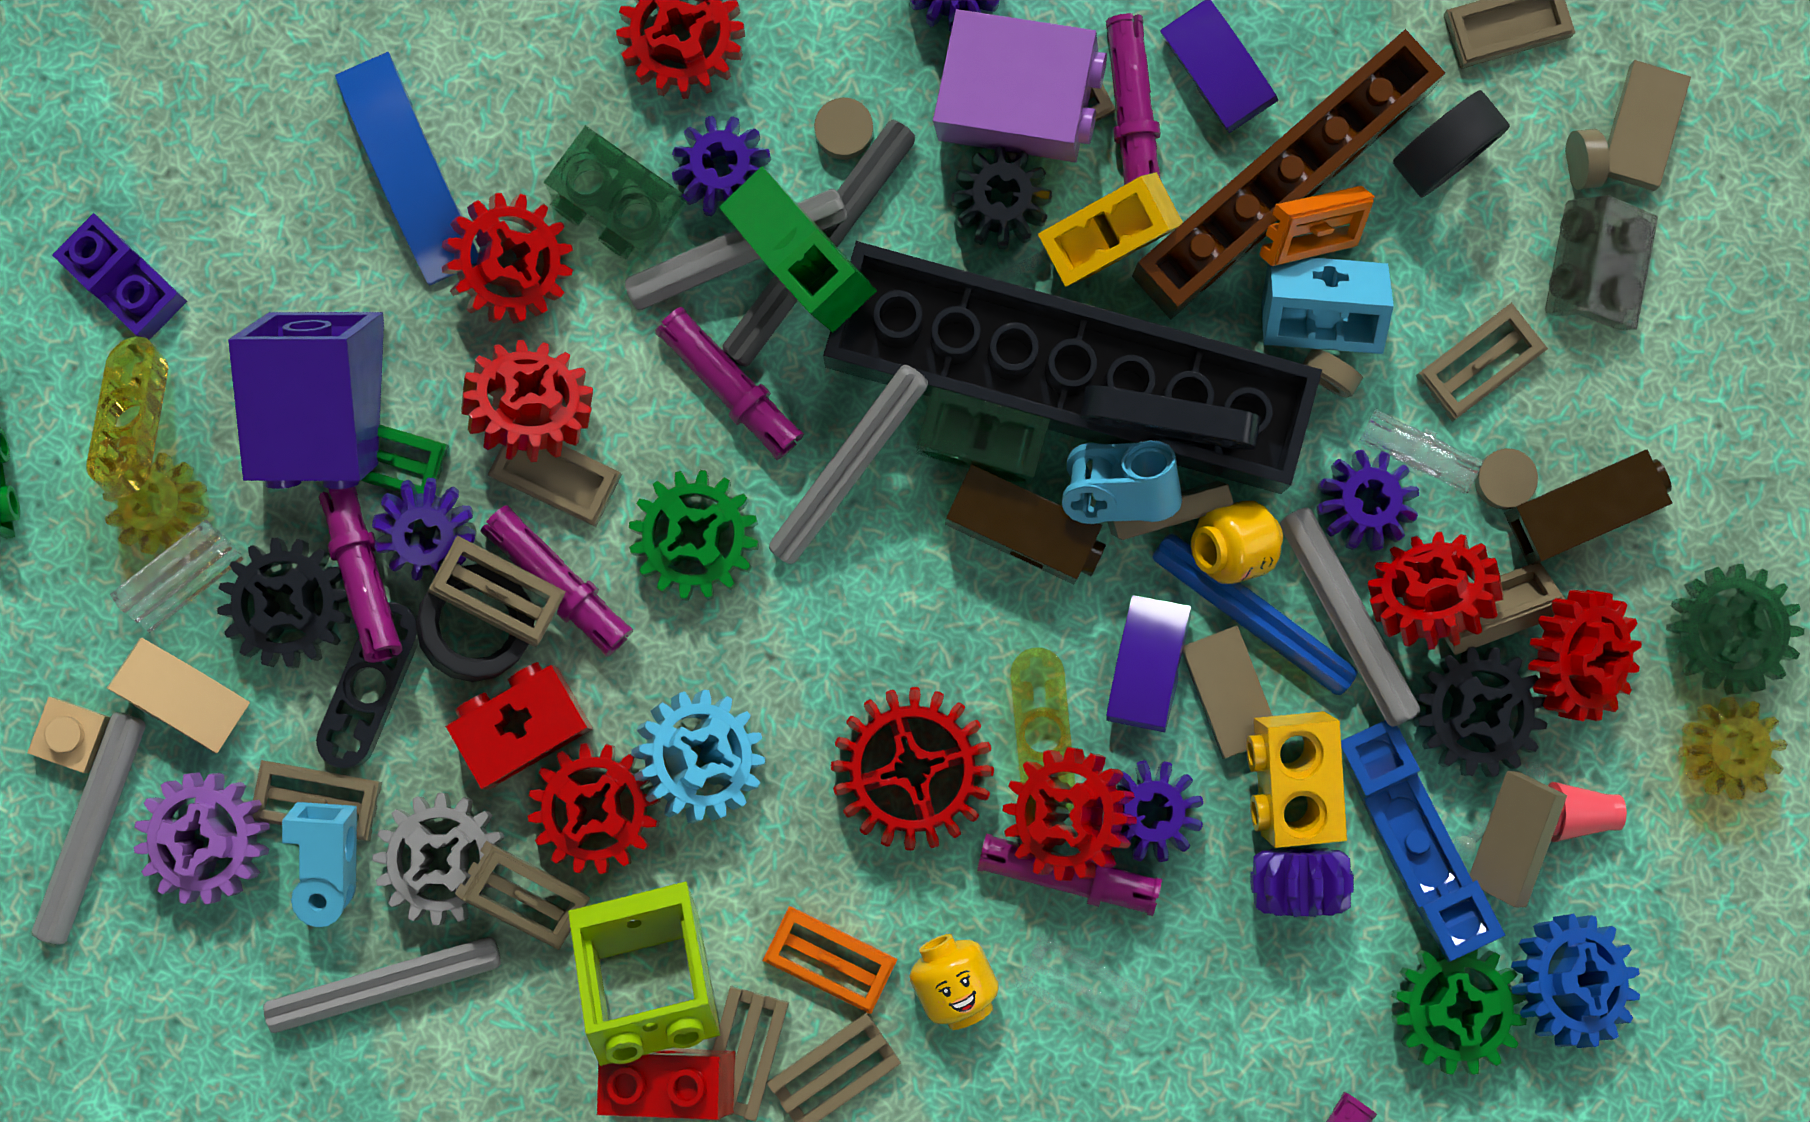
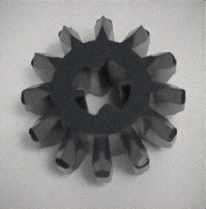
[951,146,1052,249]

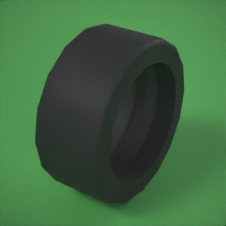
[1393,90,1510,198]
[415,564,535,682]

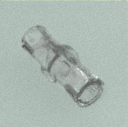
[1359,408,1484,495]

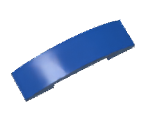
[335,52,479,286]
[1341,720,1506,962]

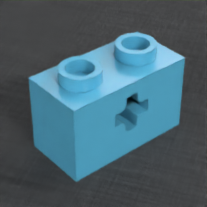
[1261,257,1394,354]

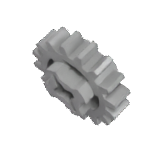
[372,793,505,925]

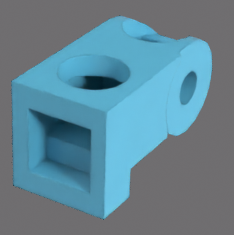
[282,802,357,927]

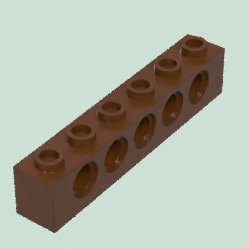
[1132,29,1445,320]

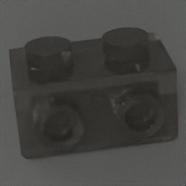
[1545,195,1658,330]

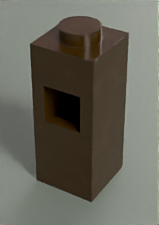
[1504,449,1673,565]
[945,464,1106,585]

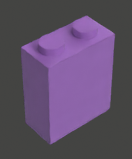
[933,9,1107,163]

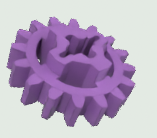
[134,772,270,905]

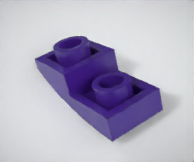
[1160,0,1279,134]
[52,213,187,343]
[1106,595,1191,733]

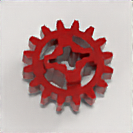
[616,0,745,99]
[441,193,573,324]
[461,340,593,462]
[1368,532,1504,650]
[1528,590,1642,722]
[527,743,661,874]
[1002,747,1137,881]

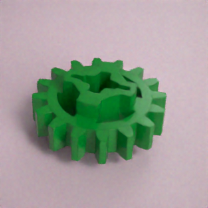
[629,470,759,601]
[1391,948,1527,1075]

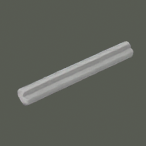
[625,189,847,310]
[769,365,928,564]
[1280,507,1420,727]
[32,712,146,945]
[263,937,501,1033]

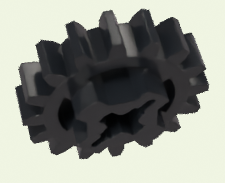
[217,537,351,669]
[1413,647,1548,777]

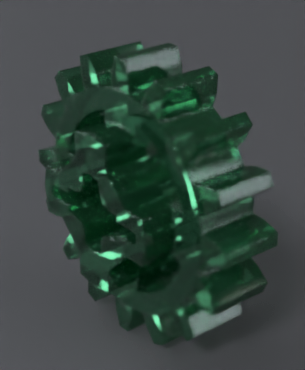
[1666,564,1804,695]

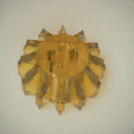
[103,453,209,555]
[1678,697,1788,800]

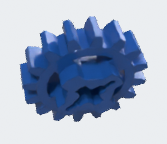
[1511,914,1640,1048]

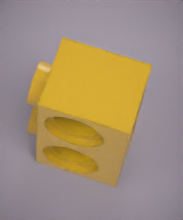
[1038,172,1183,287]
[1246,711,1347,848]

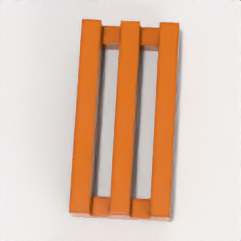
[1259,186,1375,266]
[762,906,898,1014]

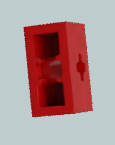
[445,662,593,790]
[597,1048,736,1120]

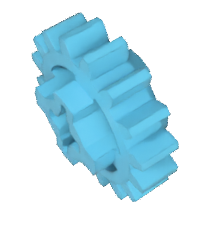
[631,690,765,824]

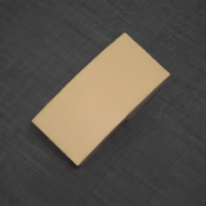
[107,638,250,753]

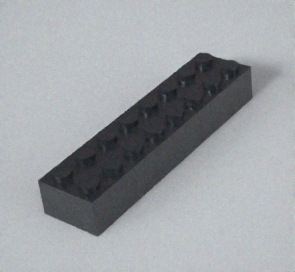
[823,241,1322,494]

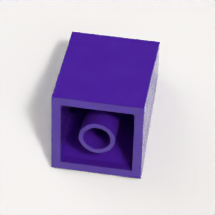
[228,312,384,489]

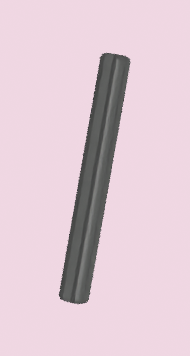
[723,120,915,367]

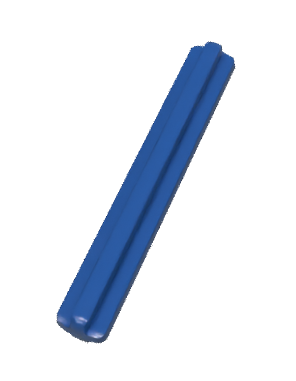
[1153,534,1358,695]

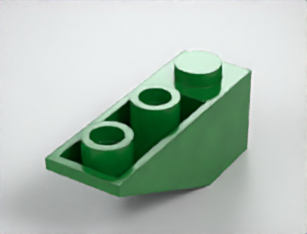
[719,166,877,333]

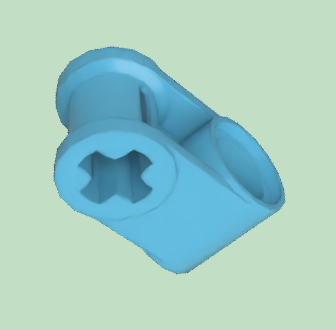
[1062,440,1182,524]

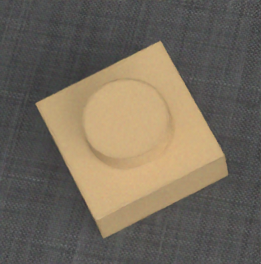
[27,697,110,773]

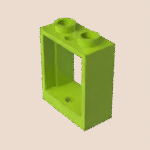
[568,881,721,1066]

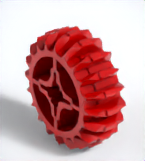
[831,687,994,851]

